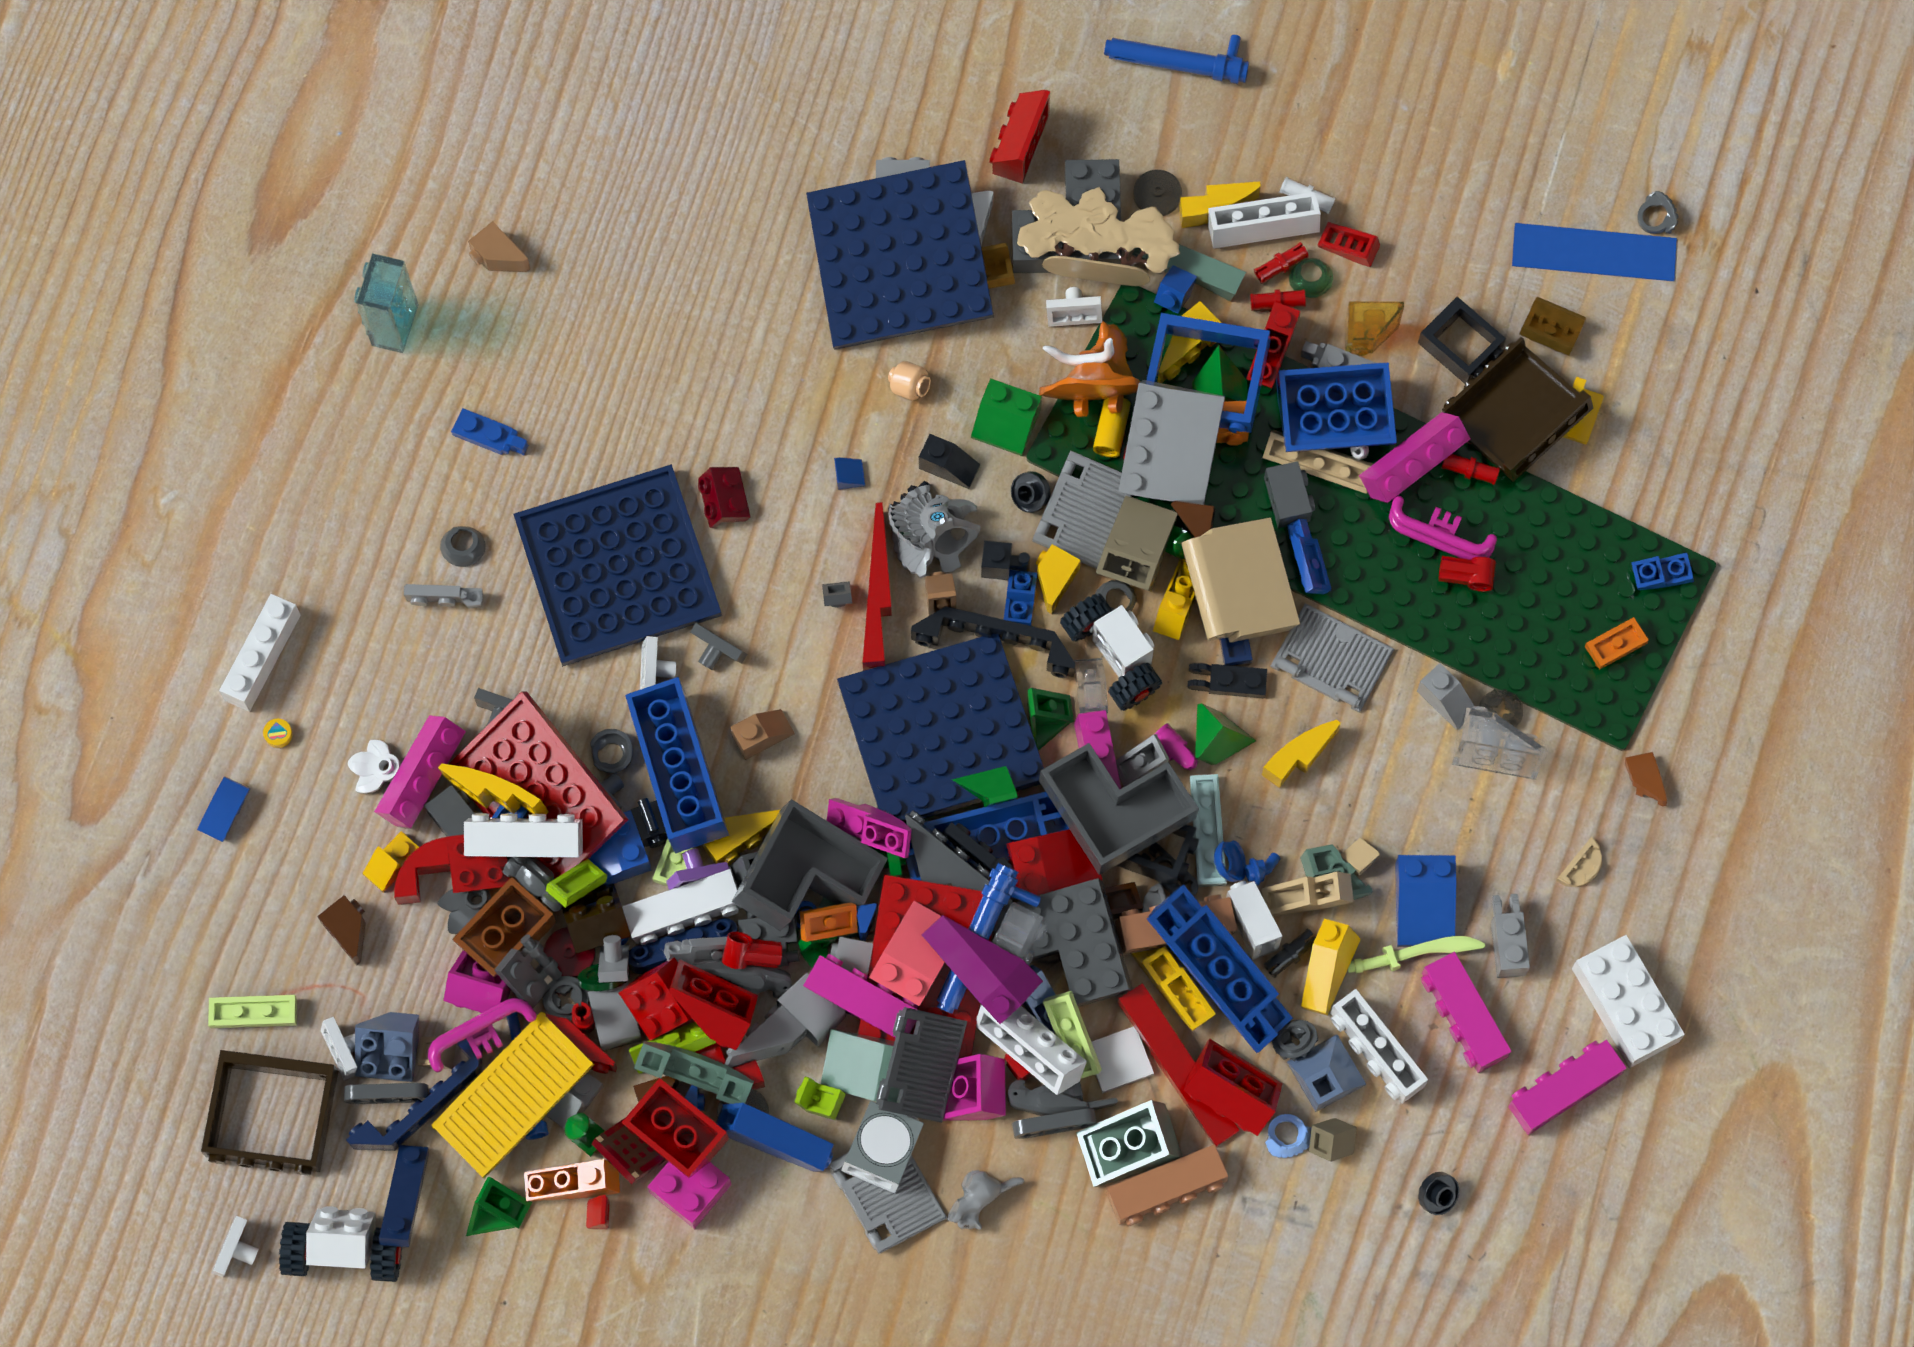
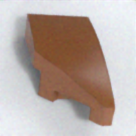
[1625,752,1667,807]

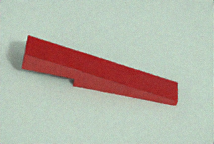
[862,502,892,671]
[1118,983,1240,1147]

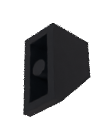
[919,434,980,489]

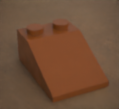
[452,877,557,978]

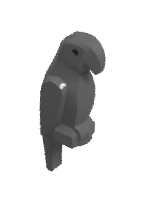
[502,857,564,912]
[693,961,792,998]
[1008,1080,1118,1116]

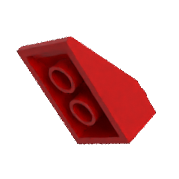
[1006,829,1102,895]
[669,959,758,1050]

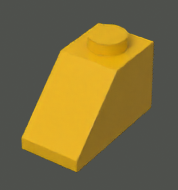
[1036,544,1081,614]

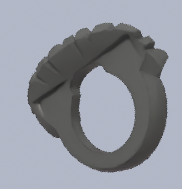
[1637,191,1679,234]

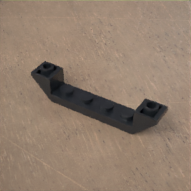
[911,606,1076,678]

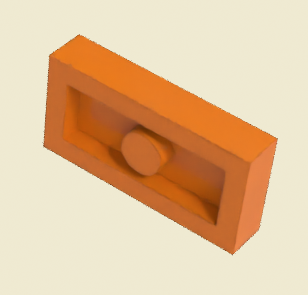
[1585,617,1649,670]
[800,902,858,942]

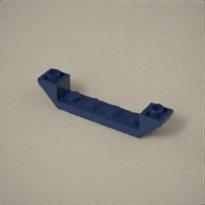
[346,1039,483,1151]

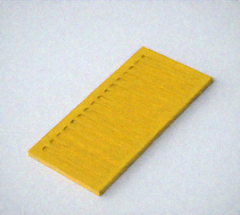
[431,1012,594,1179]

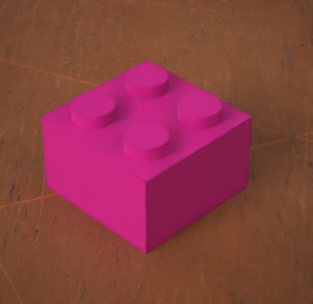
[648,1162,732,1230]

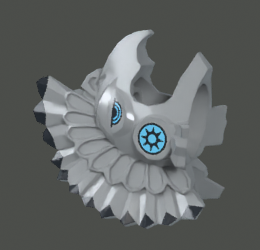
[888,481,981,578]

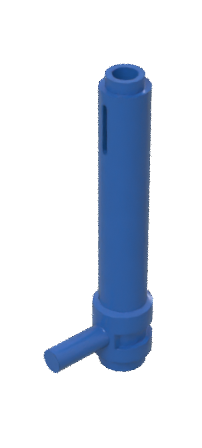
[1104,35,1249,84]
[937,863,1041,1014]

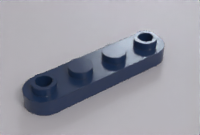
[629,918,738,974]

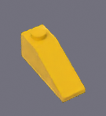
[1301,918,1361,1016]

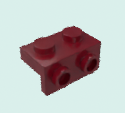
[698,467,751,528]

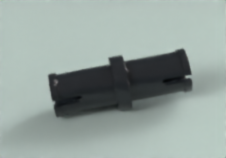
[1263,928,1316,978]

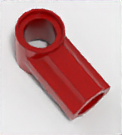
[1438,556,1496,592]
[722,932,782,969]

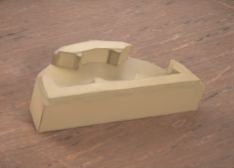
[1556,837,1602,887]

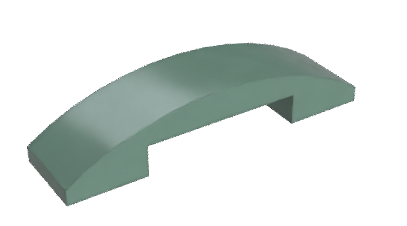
[634,1041,754,1104]

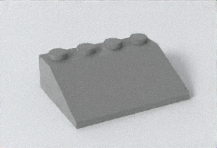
[1118,380,1225,505]

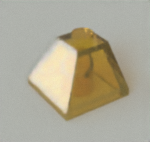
[1344,301,1404,356]

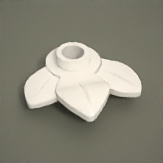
[348,740,401,794]

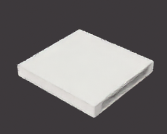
[1092,1027,1154,1093]

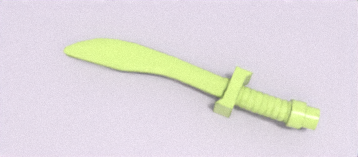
[1348,936,1485,973]

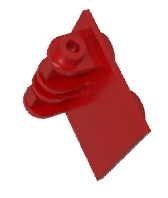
[447,835,510,893]

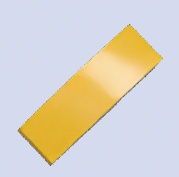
[1179,181,1261,228]
[1261,720,1341,788]

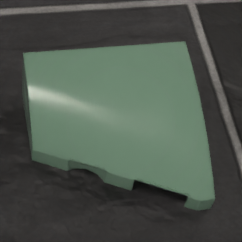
[1300,844,1373,900]

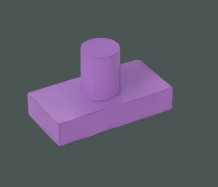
[666,849,729,890]

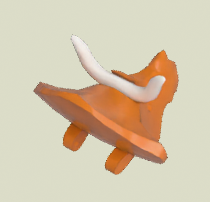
[1039,321,1140,417]

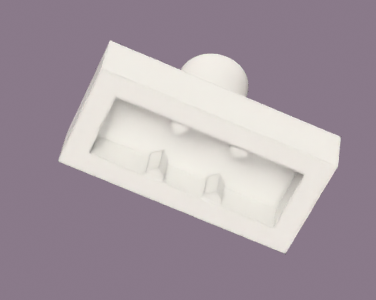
[1046,287,1103,327]
[640,636,676,690]
[320,1017,357,1081]
[211,1216,259,1277]

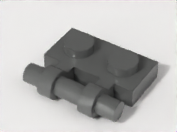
[738,914,800,967]
[494,935,562,1008]

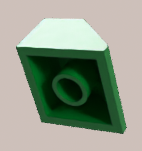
[971,378,1042,456]

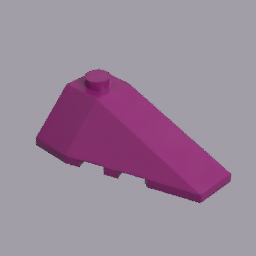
[921,915,1043,1024]

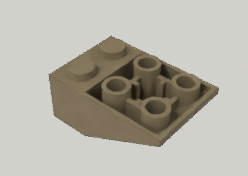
[1096,496,1178,592]

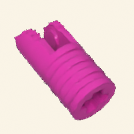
[1155,723,1199,771]

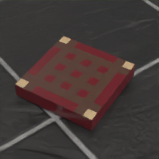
[592,1117,666,1185]

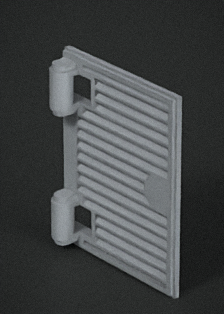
[1032,451,1132,569]
[1270,603,1394,713]
[829,1153,947,1254]

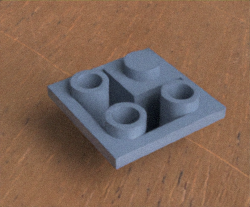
[355,1012,419,1082]
[1287,1035,1366,1112]

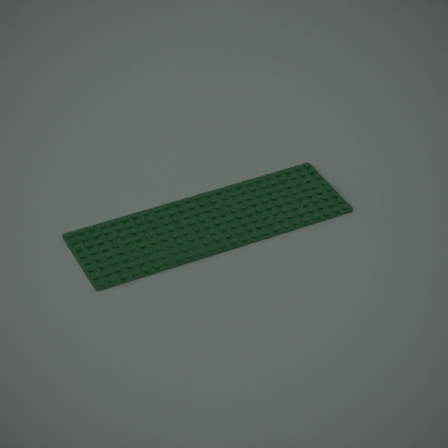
[1026,285,1716,751]

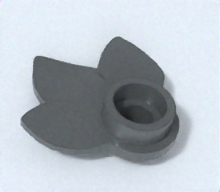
[437,889,491,934]

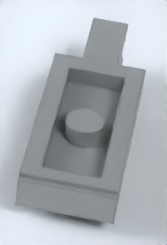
[1301,341,1375,368]
[404,584,483,609]
[664,937,727,965]

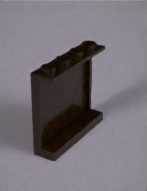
[1442,337,1593,482]

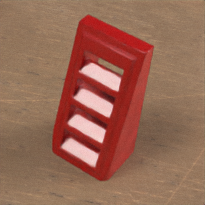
[1318,222,1380,267]

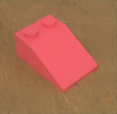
[869,900,945,1006]

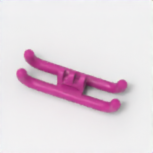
[1389,496,1497,560]
[428,998,537,1072]

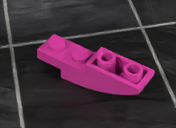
[826,798,912,858]

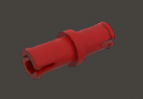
[1254,242,1309,284]
[1250,289,1306,311]
[1441,454,1500,485]
[572,1002,595,1033]

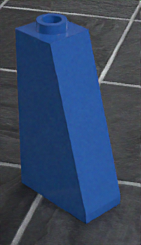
[716,1103,834,1172]

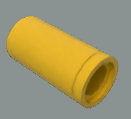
[1093,398,1131,458]

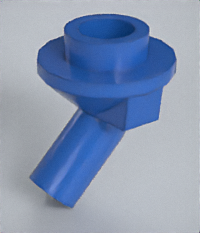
[1245,853,1281,886]

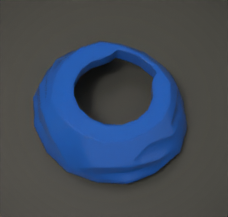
[1214,840,1246,882]

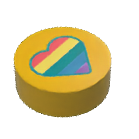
[263,718,293,748]

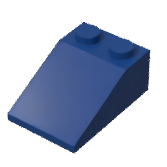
[589,810,652,885]
[1395,855,1456,947]

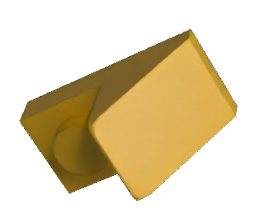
[362,831,419,893]

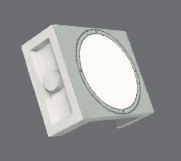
[841,1101,924,1193]

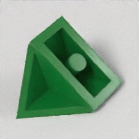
[1192,345,1248,402]
[1027,688,1074,751]
[1195,703,1256,765]
[952,766,1018,807]
[466,1177,532,1236]

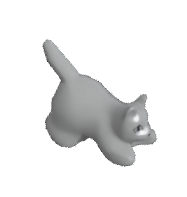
[947,1170,1025,1230]

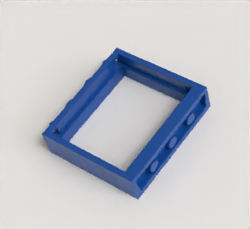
[1147,313,1271,433]

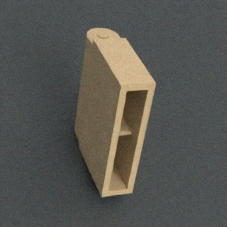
[1181,518,1300,642]

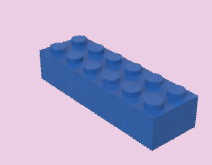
[625,677,729,854]

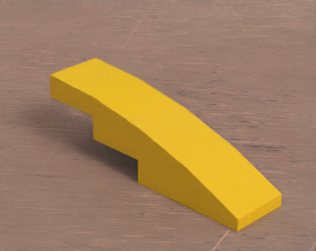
[438,764,549,815]
[1131,946,1216,1031]

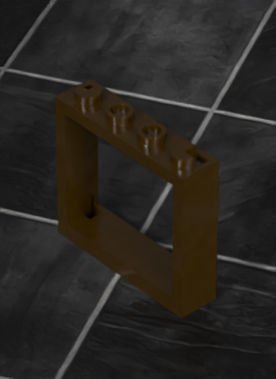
[201,1050,339,1175]

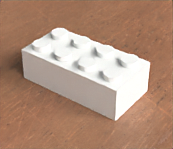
[1572,935,1685,1068]

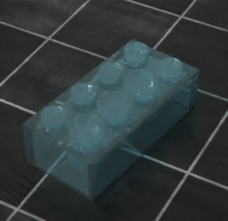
[354,253,419,353]

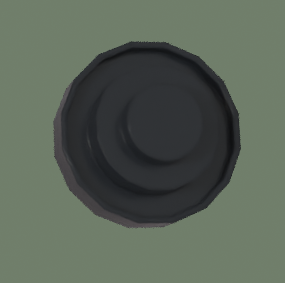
[1011,471,1050,513]
[1418,1171,1460,1215]

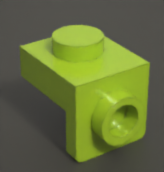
[795,1077,846,1120]

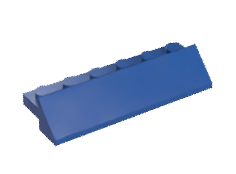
[905,792,1069,880]
[1147,885,1293,1053]

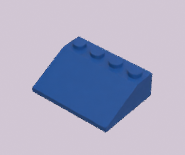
[1276,362,1397,452]

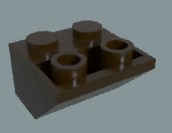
[562,883,631,954]

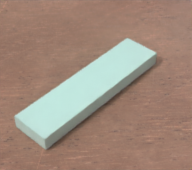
[1190,774,1227,887]

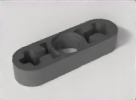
[344,1083,429,1104]
[1012,1108,1097,1139]

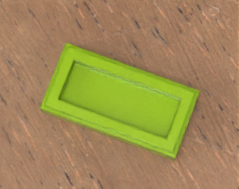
[546,859,607,908]

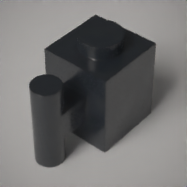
[981,540,1030,580]
[631,798,668,848]

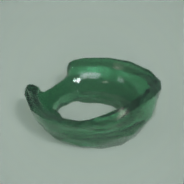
[1289,258,1333,298]

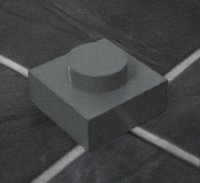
[822,581,852,608]

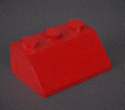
[989,90,1050,184]
[1184,1038,1283,1136]
[621,1078,729,1178]

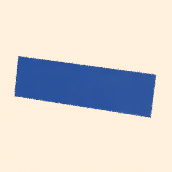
[1512,223,1677,281]

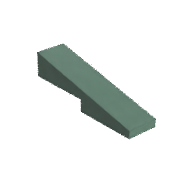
[1132,244,1246,301]

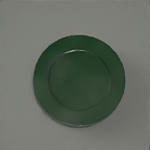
[578,964,630,991]

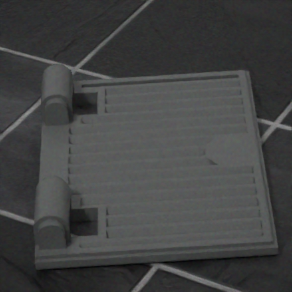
[875,1007,967,1123]

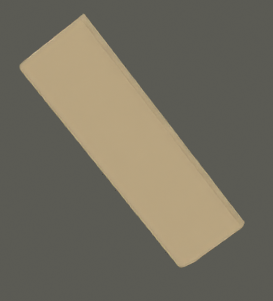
[1262,430,1373,494]

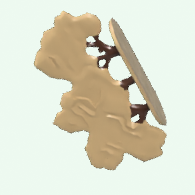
[1017,187,1180,286]

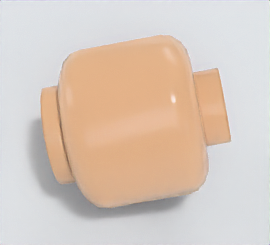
[888,361,931,401]

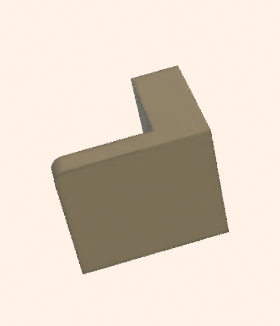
[1309,1118,1357,1162]

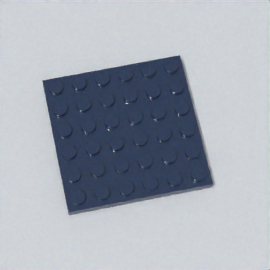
[806,160,994,350]
[513,464,722,667]
[837,634,1044,824]

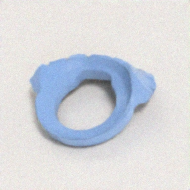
[1265,1114,1312,1158]

